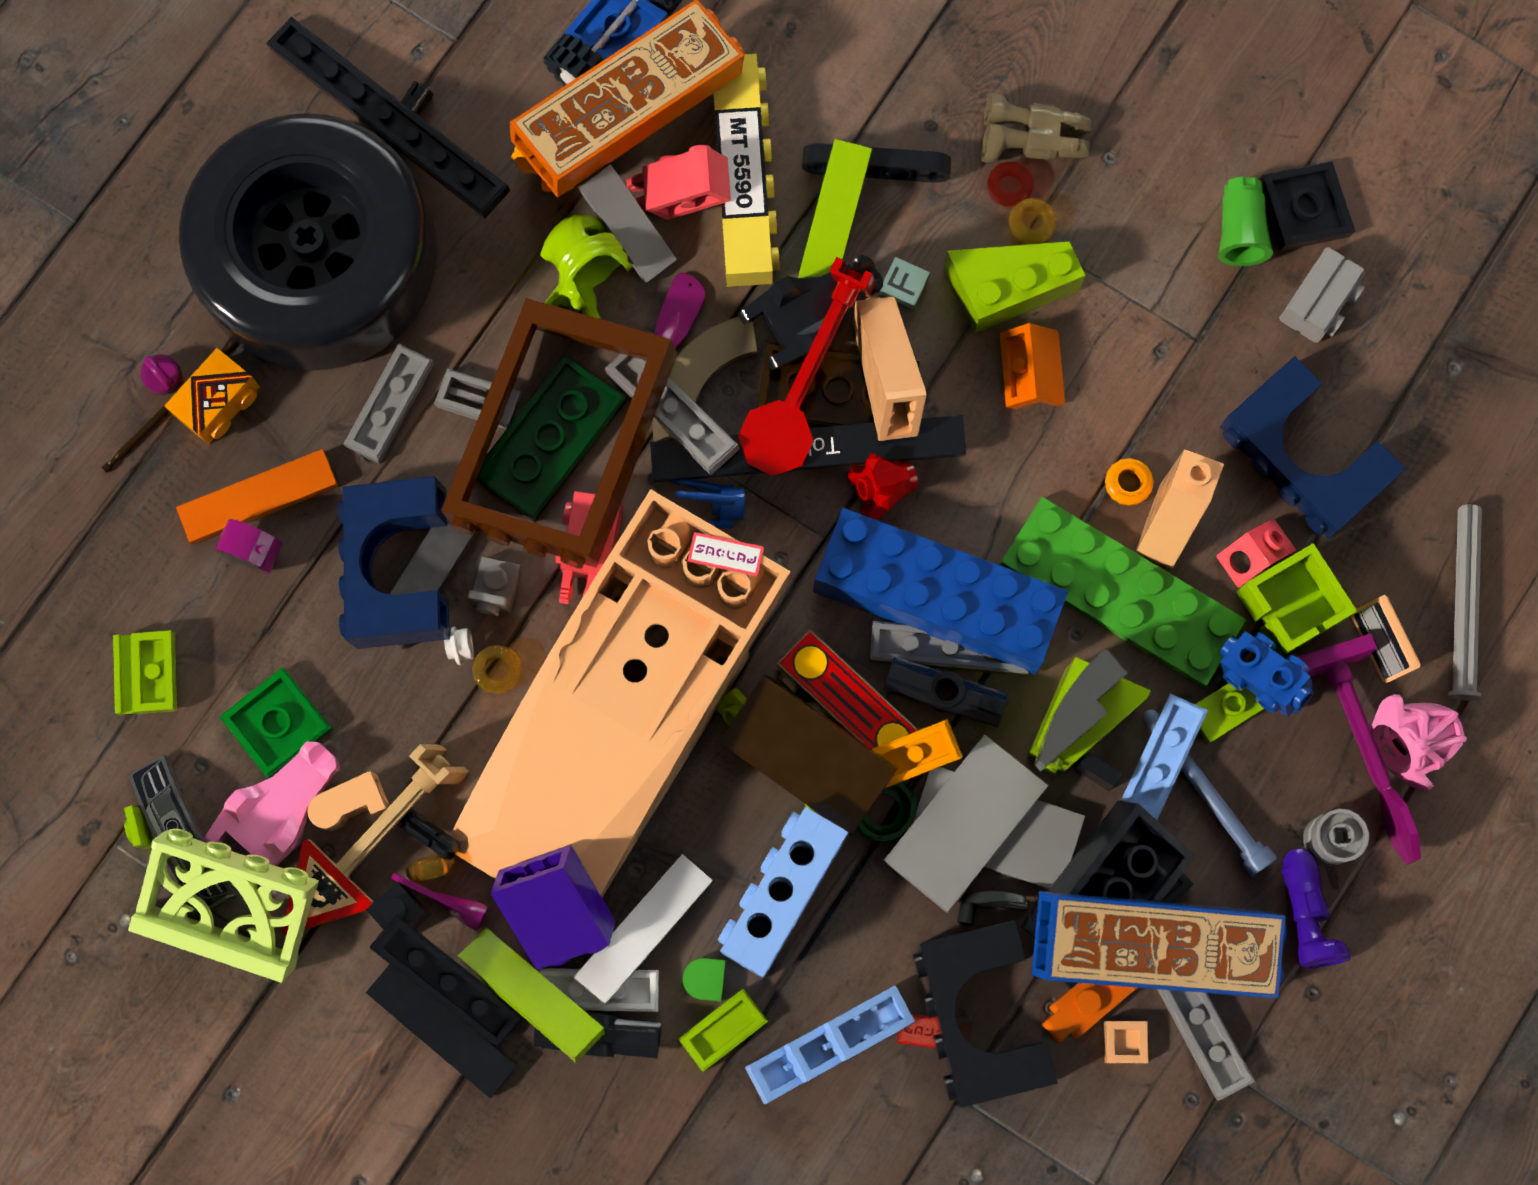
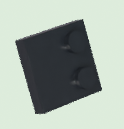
[1259,161,1355,251]

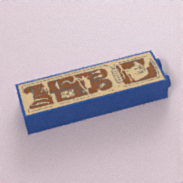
[1031,891,1287,998]

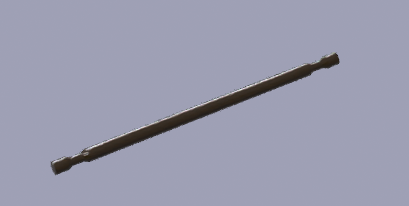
[101,339,237,473]

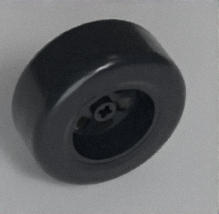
[179,113,437,371]

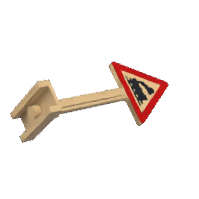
[282,744,469,935]

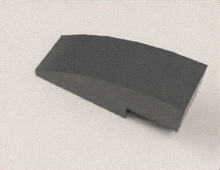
[1035,648,1128,772]

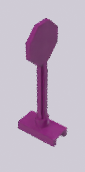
[1298,633,1421,865]

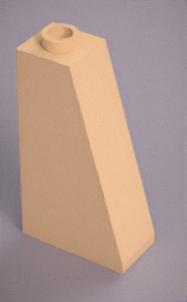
[853,297,927,441]
[1135,449,1224,570]

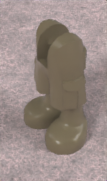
[981,93,1092,163]

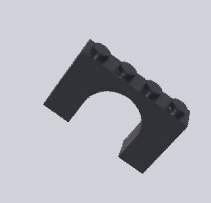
[912,920,1058,1108]

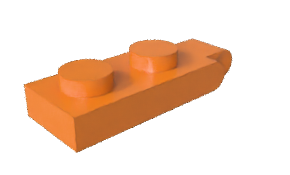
[1042,983,1138,1044]

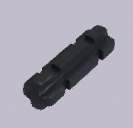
[396,808,460,860]

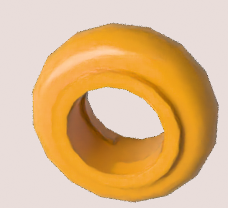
[1105,458,1154,506]

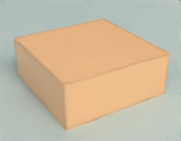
[1104,1021,1148,1063]

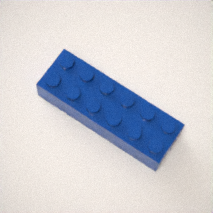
[813,508,1068,675]

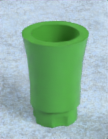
[1218,176,1273,266]

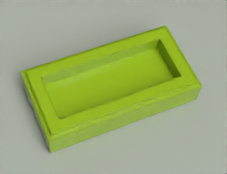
[678,988,768,1072]

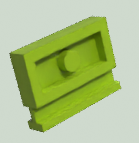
[113,630,177,716]

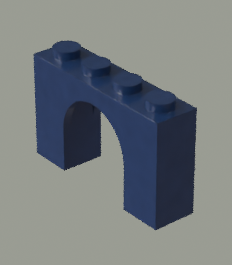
[1220,356,1405,539]
[338,476,450,649]

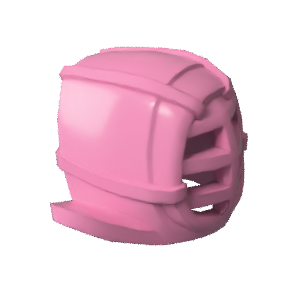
[1371,694,1467,792]

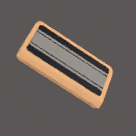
[1351,595,1421,683]

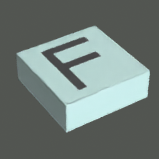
[879,257,930,310]

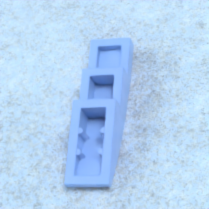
[745,985,915,1104]

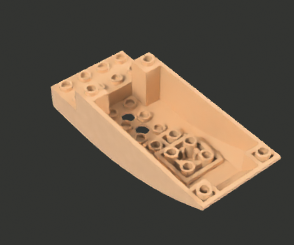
[450,489,791,898]

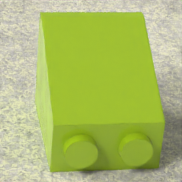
[1027,657,1151,774]

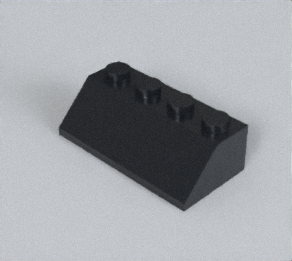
[1020,801,1195,985]

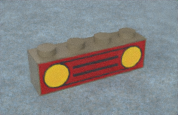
[777,629,918,749]

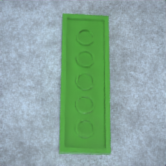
[1000,497,1246,688]

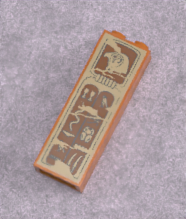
[510,0,744,198]

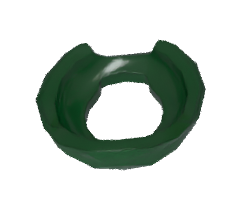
[858,781,917,842]

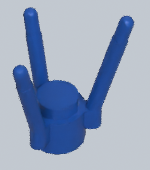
[669,479,744,528]

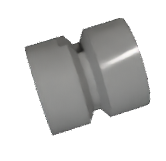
[1303,809,1369,866]

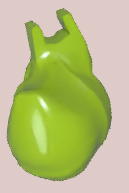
[540,214,632,319]

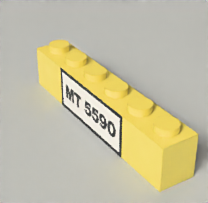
[714,54,780,287]

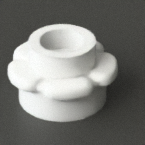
[444,626,474,665]

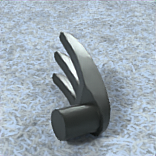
[957,891,1029,926]

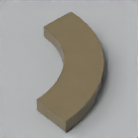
[652,317,757,442]

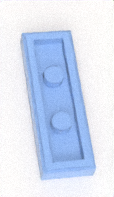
[1121,694,1208,820]

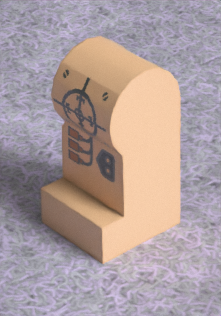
[307,771,390,831]

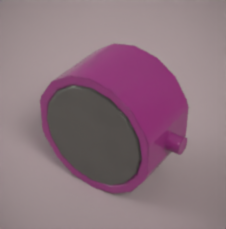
[214,519,283,574]

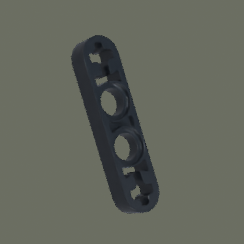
[802,143,951,183]

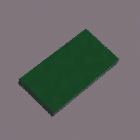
[476,353,628,523]

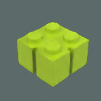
[1236,543,1357,657]

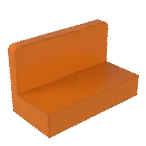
[999,323,1065,409]

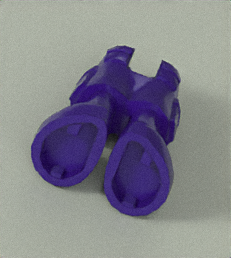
[1281,849,1351,969]

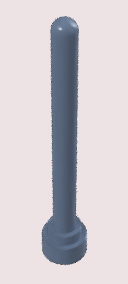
[1143,709,1277,877]

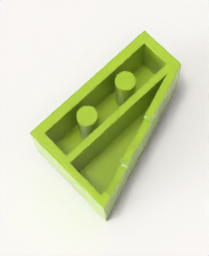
[944,241,1086,334]

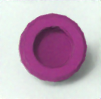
[140,354,182,395]

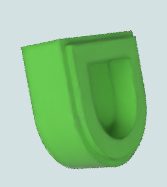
[683,958,726,1002]

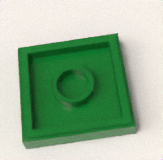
[219,667,333,779]

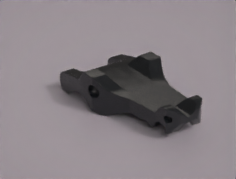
[738,254,883,371]

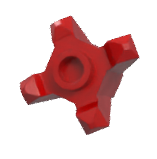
[848,453,918,520]

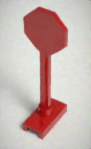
[738,257,876,477]

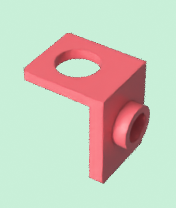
[1216,519,1296,588]

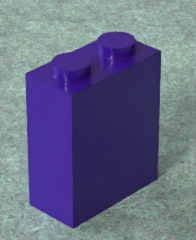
[490,845,616,970]

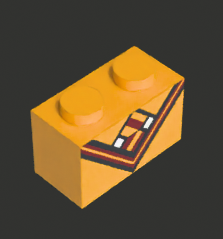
[164,348,260,445]

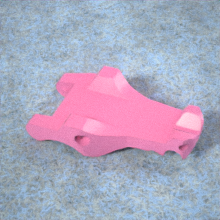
[204,741,340,885]

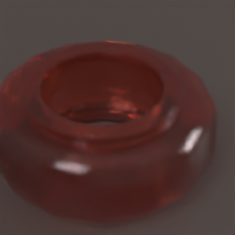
[987,162,1034,207]

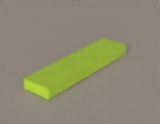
[798,139,872,278]
[458,927,605,1063]

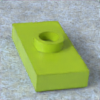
[1195,683,1264,744]

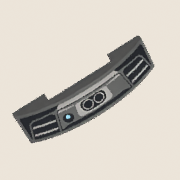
[128,755,237,915]

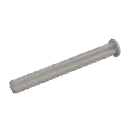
[1448,504,1482,701]

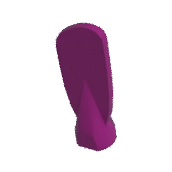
[655,273,705,349]
[391,873,489,931]

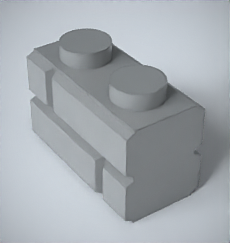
[1279,247,1365,343]

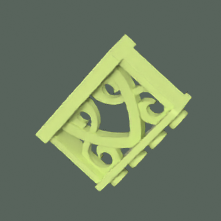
[128,829,319,983]

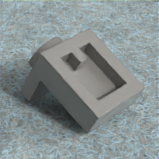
[468,557,522,616]

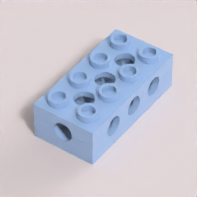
[718,807,848,979]

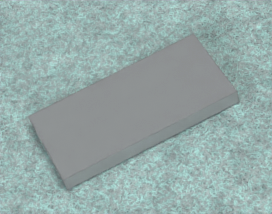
[883,735,1048,913]
[912,767,1085,890]

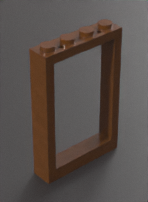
[441,298,678,569]

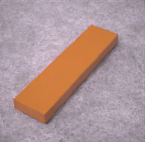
[176,449,339,545]

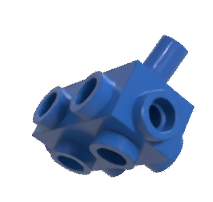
[1220,631,1313,717]

